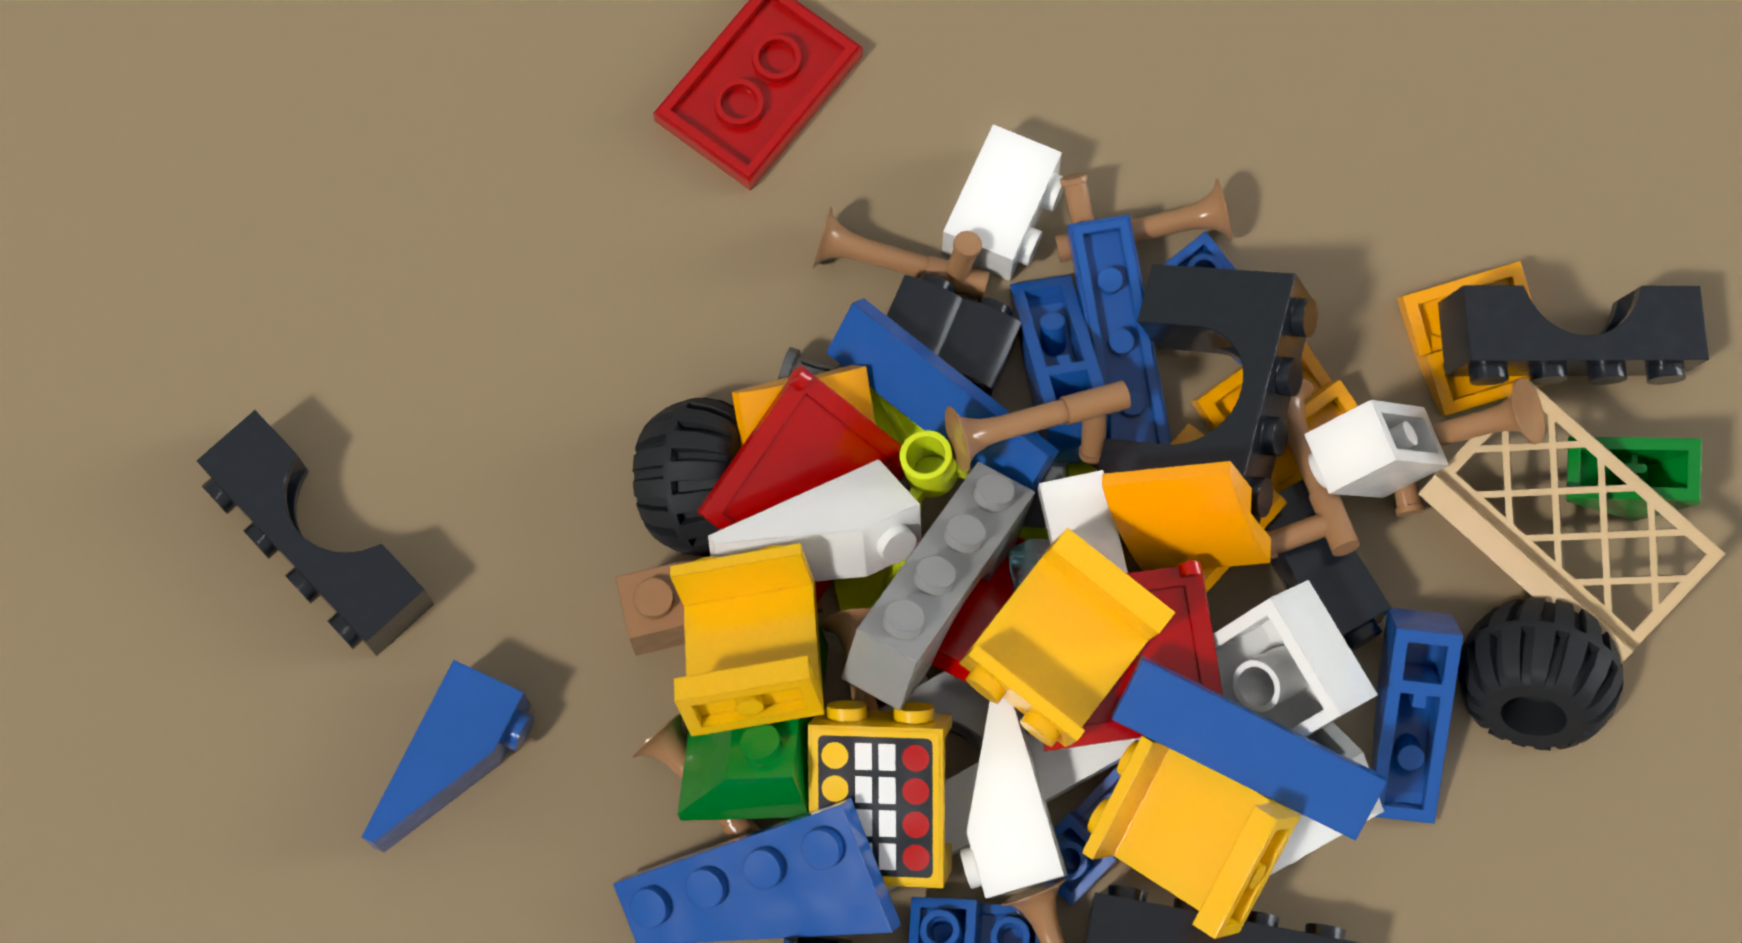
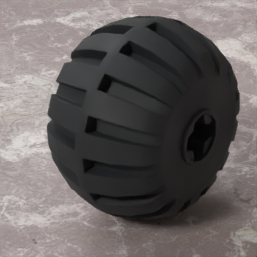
[632,398,741,557]
[1458,597,1624,751]

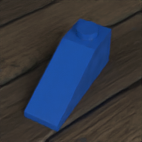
[1010,275,1111,464]
[1371,608,1463,824]
[361,660,534,853]

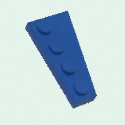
[613,798,901,943]

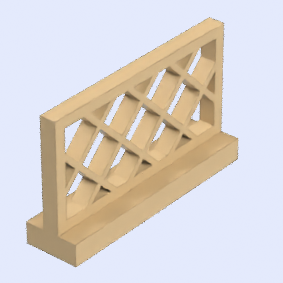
[1418,378,1726,664]

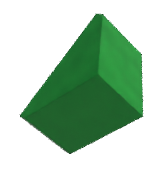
[1566,436,1702,521]

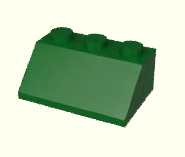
[677,621,829,821]

